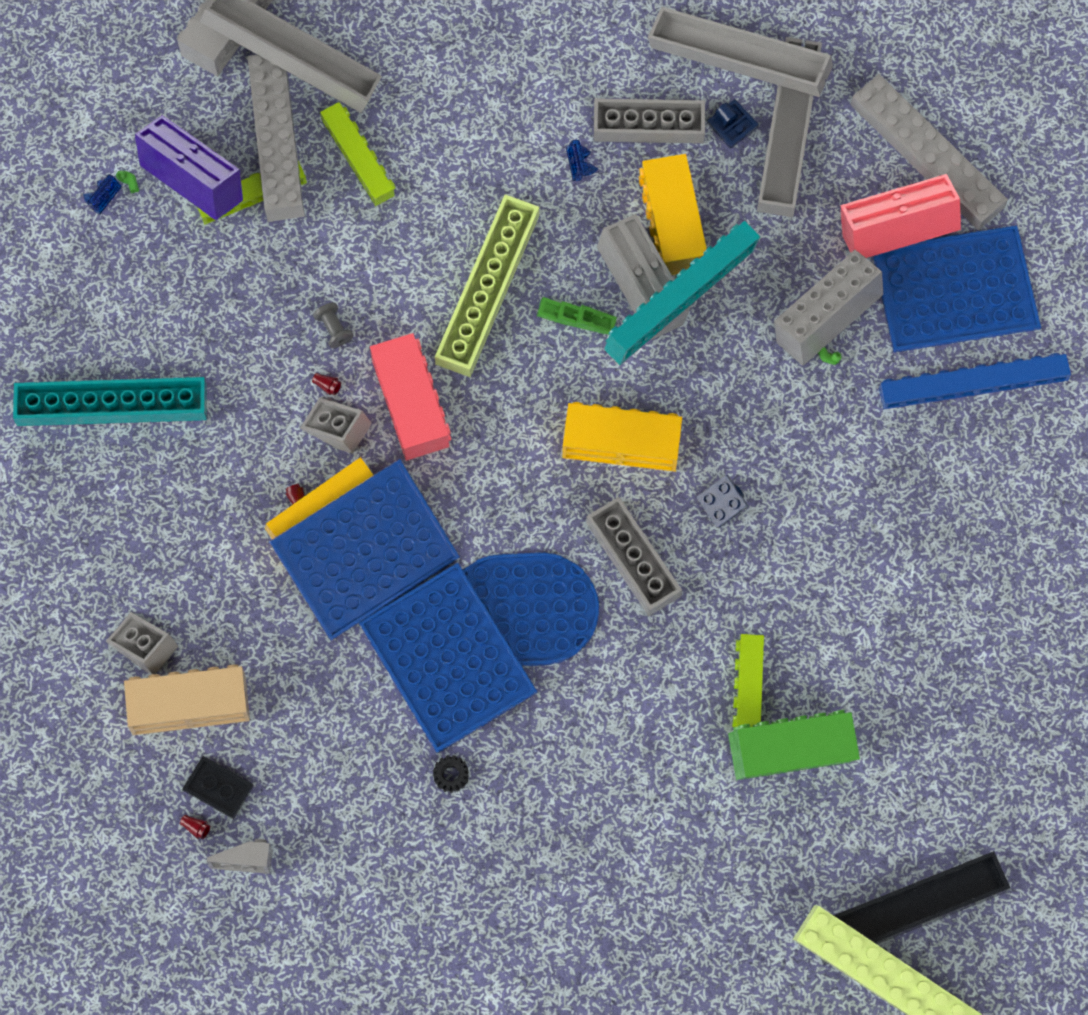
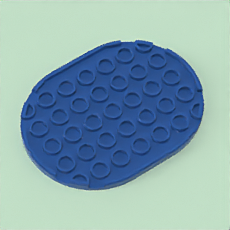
[463,552,599,667]

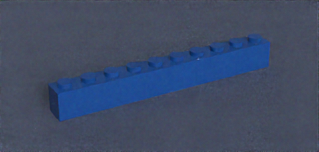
[879,353,1071,410]

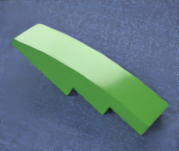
[537,297,617,335]

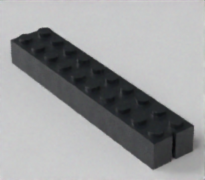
[821,851,1010,966]

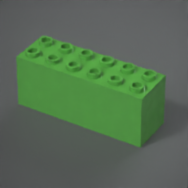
[728,710,860,780]

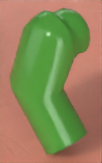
[116,170,139,193]
[818,347,842,365]

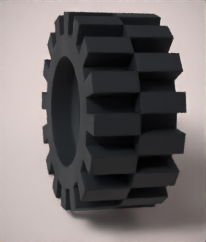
[433,755,469,793]

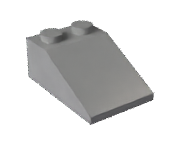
[300,397,372,454]
[106,612,179,675]
[207,839,273,874]

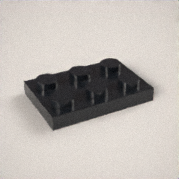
[182,756,254,820]

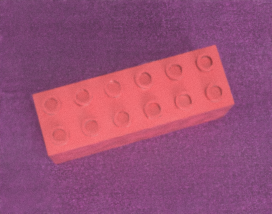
[840,174,961,258]
[370,333,451,461]

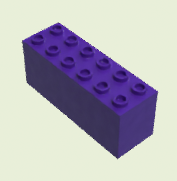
[135,115,243,221]

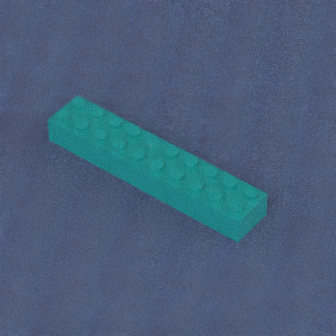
[604,221,761,365]
[13,377,207,426]

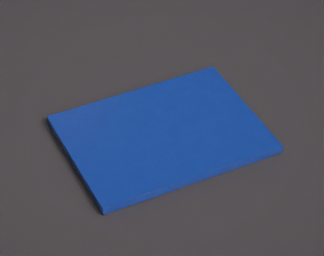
[873,225,1041,353]
[269,459,460,640]
[359,563,538,754]

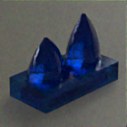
[566,140,598,181]
[83,174,122,215]

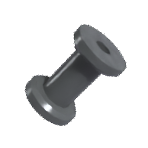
[313,302,354,348]

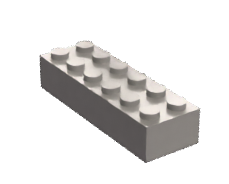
[594,98,705,144]
[586,497,682,616]

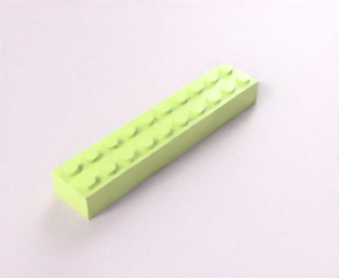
[435,195,539,378]
[793,905,982,1015]

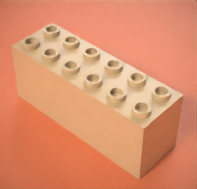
[124,664,250,735]

